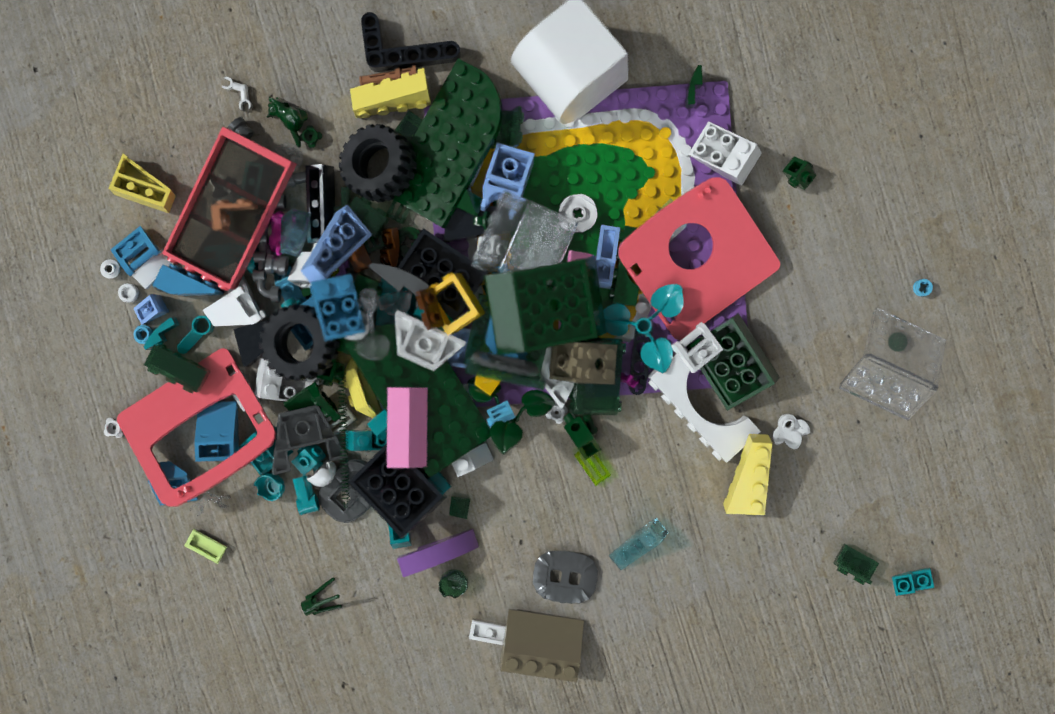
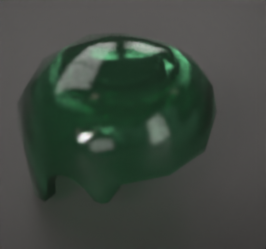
[438,569,468,599]

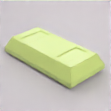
[184,529,227,564]

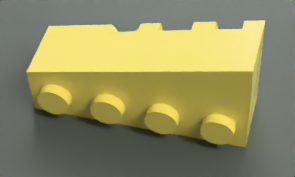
[350,68,431,119]

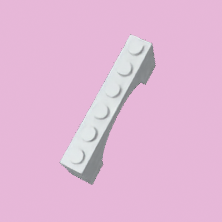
[647,347,761,463]

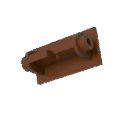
[415,287,444,330]

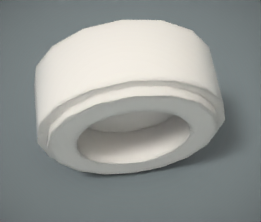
[118,283,139,303]

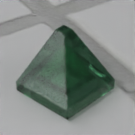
[449,496,470,519]

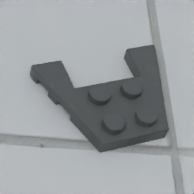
[272,405,347,475]

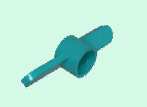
[177,316,215,354]

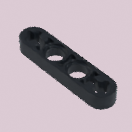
[628,326,653,395]

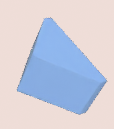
[133,294,169,325]

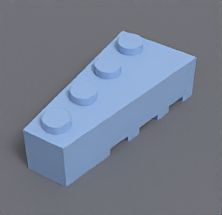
[301,204,372,283]

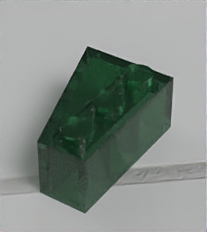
[143,343,210,393]

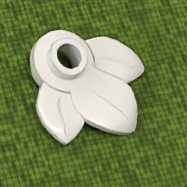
[773,414,810,449]

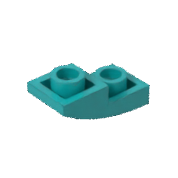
[892,568,934,596]

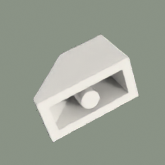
[452,443,494,477]

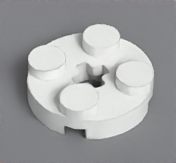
[559,194,597,233]

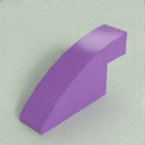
[397,529,479,577]

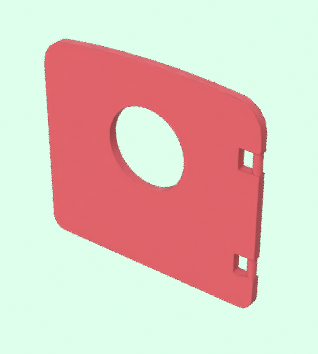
[618,177,780,340]

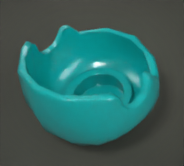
[254,472,285,501]

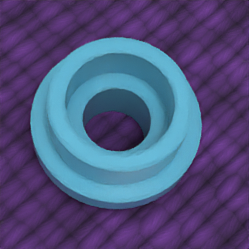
[133,325,153,344]

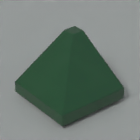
[457,190,482,217]

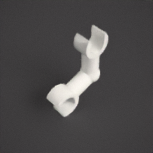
[222,77,253,111]

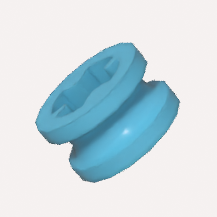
[913,279,933,296]

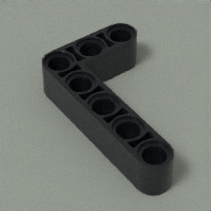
[361,12,461,72]

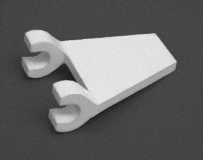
[203,283,267,326]

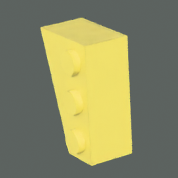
[108,154,176,213]

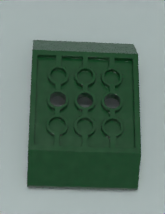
[484,256,607,355]

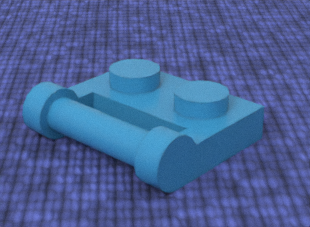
[111,226,161,276]

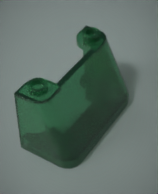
[569,337,626,416]

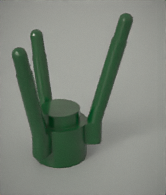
[301,577,342,616]

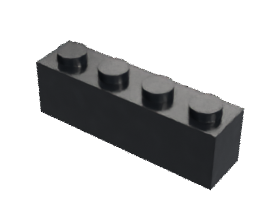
[305,164,335,244]

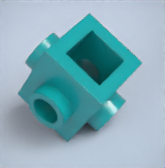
[291,444,326,476]

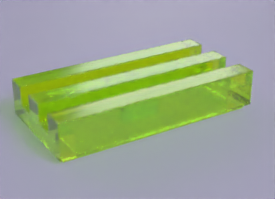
[574,451,611,486]

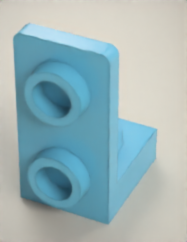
[274,266,307,305]
[486,401,516,428]

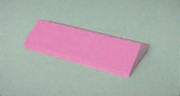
[387,388,427,468]

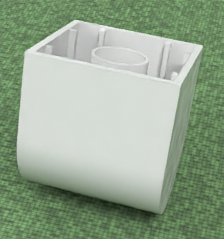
[511,0,628,124]

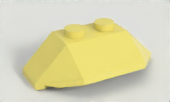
[342,357,383,418]

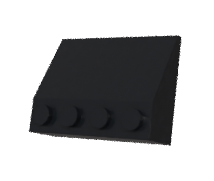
[398,228,489,320]
[348,444,447,538]

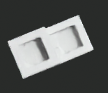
[132,249,175,289]

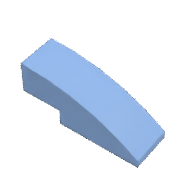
[595,225,620,289]

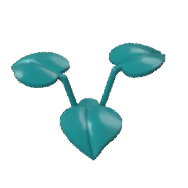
[603,284,684,373]

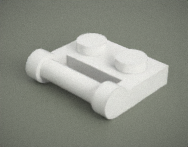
[672,322,723,373]

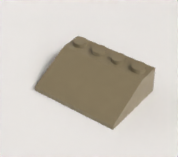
[499,609,584,682]

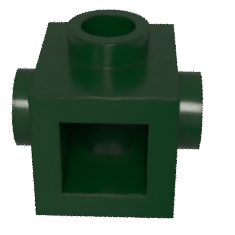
[782,156,817,190]
[316,359,344,387]

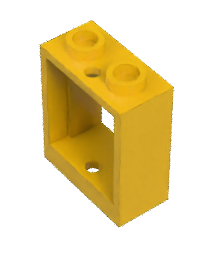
[428,272,485,335]

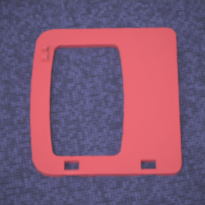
[117,348,276,507]

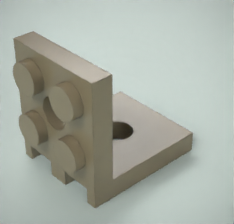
[549,342,617,384]

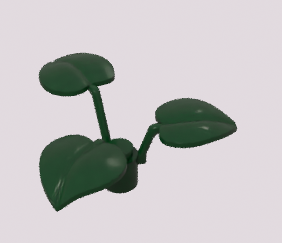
[467,376,555,455]

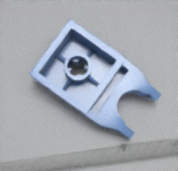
[481,143,534,219]

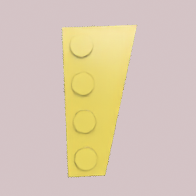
[723,434,772,515]

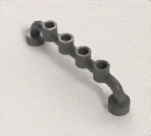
[252,194,287,302]

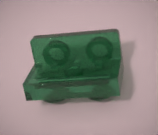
[833,544,879,585]

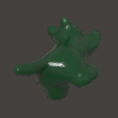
[266,97,308,148]

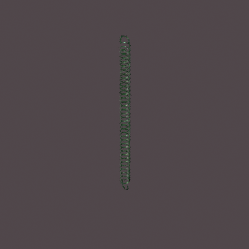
[337,363,350,508]

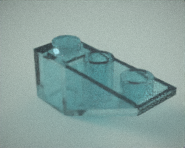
[609,518,668,570]

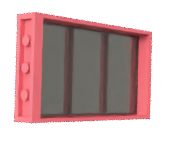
[162,126,297,291]

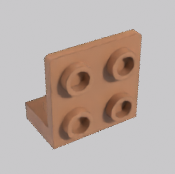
[211,199,258,232]

